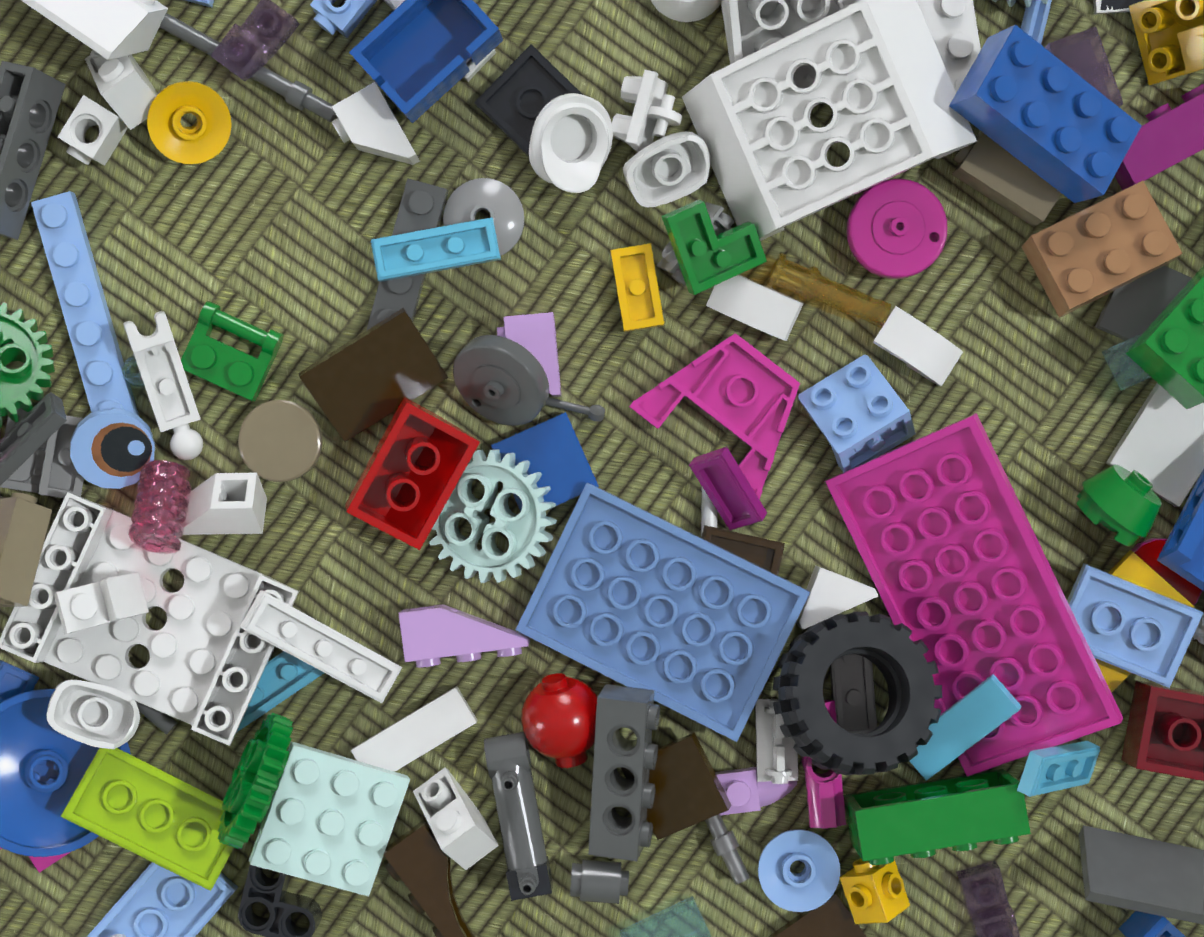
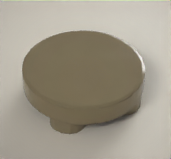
[238,400,322,482]

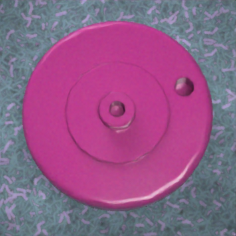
[846,179,948,279]

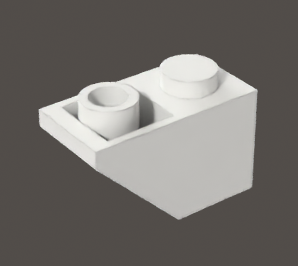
[85,50,158,130]
[179,473,267,535]
[413,767,499,870]

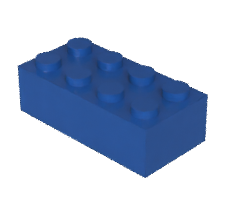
[949,24,1142,203]

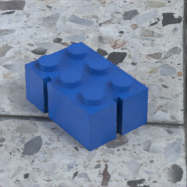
[349,0,503,124]

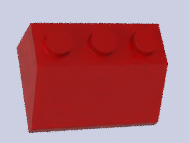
[345,397,480,550]

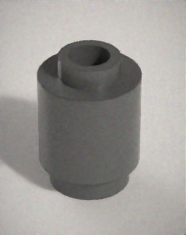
[570,859,629,904]

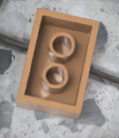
[1022,181,1183,318]

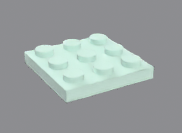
[249,741,410,897]

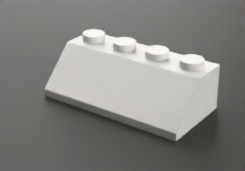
[21,0,168,60]

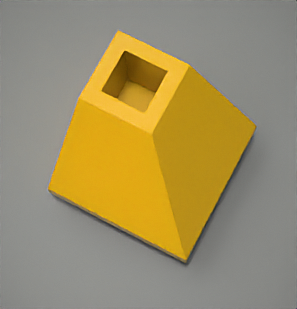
[1129,0,1204,86]

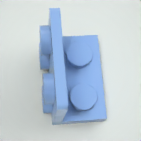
[798,355,916,472]

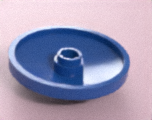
[0,689,131,857]

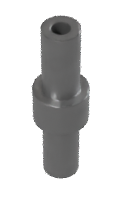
[705,814,750,885]

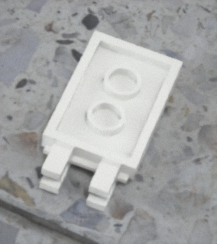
[1106,383,1204,507]

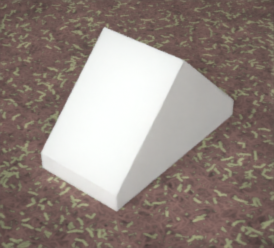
[796,565,878,630]

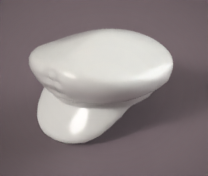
[529,93,613,193]

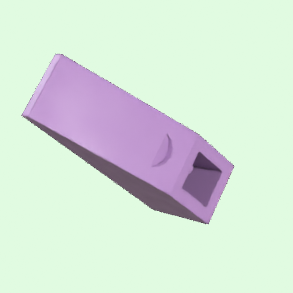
[399,604,530,668]

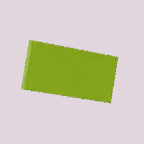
[61,748,234,891]

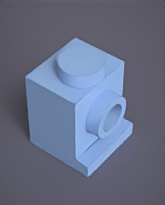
[310,0,377,38]

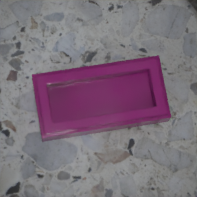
[689,446,767,531]

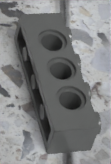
[0,61,66,240]
[588,684,660,862]

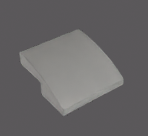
[0,408,84,498]

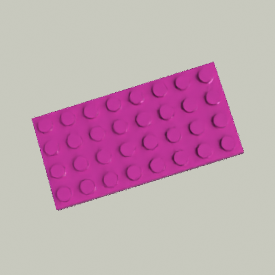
[825,413,1123,776]

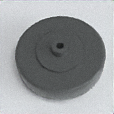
[453,335,549,426]

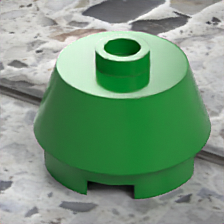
[1076,464,1162,547]

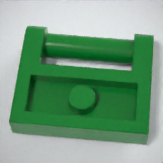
[181,301,284,402]

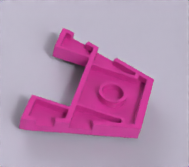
[629,333,800,500]

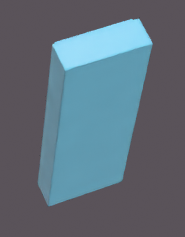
[371,217,501,282]
[236,651,324,733]
[910,674,1021,781]
[1017,741,1100,797]

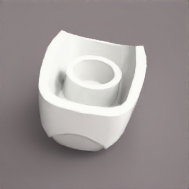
[623,132,711,207]
[46,680,140,749]

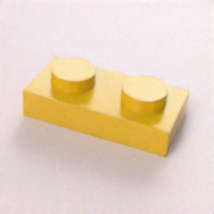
[610,243,664,332]

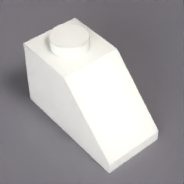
[331,82,420,165]

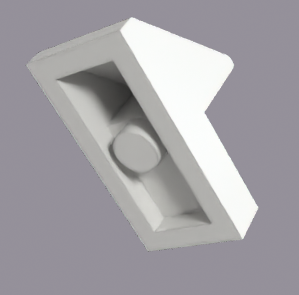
[54,572,149,635]

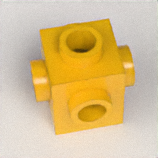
[839,858,910,924]

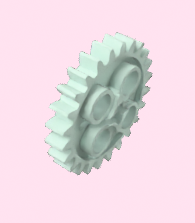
[429,449,557,583]

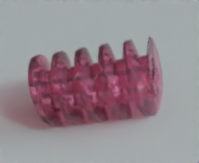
[128,460,191,554]

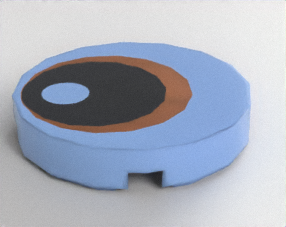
[70,408,155,489]

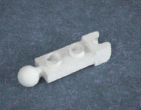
[123,311,203,460]

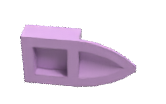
[715,767,797,816]

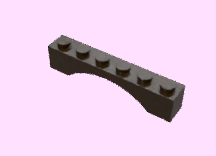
[383,818,475,937]

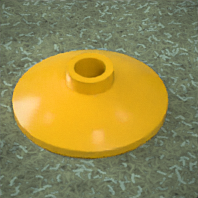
[147,81,232,164]

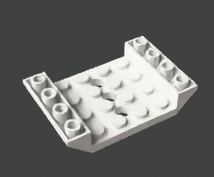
[682,0,977,241]
[0,492,299,746]

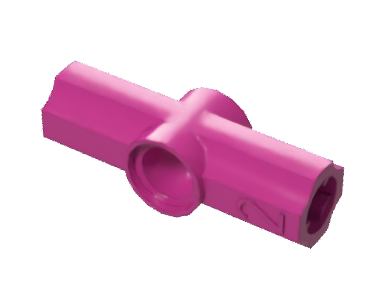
[802,700,846,829]

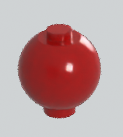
[521,673,598,768]

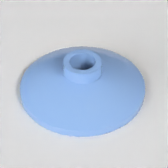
[758,829,840,912]

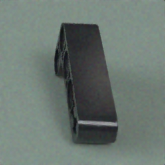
[238,820,322,937]

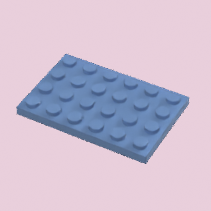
[515,483,810,742]

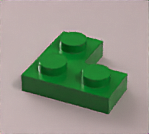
[661,200,767,295]

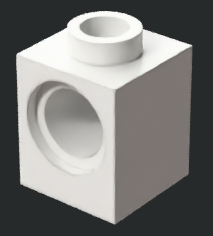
[58,95,128,166]

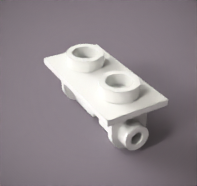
[755,699,798,784]

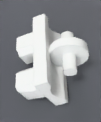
[612,70,682,152]

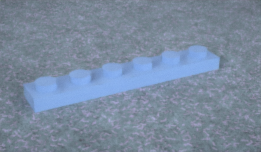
[31,191,139,416]

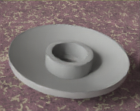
[443,178,524,256]

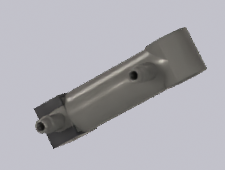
[484,732,553,901]

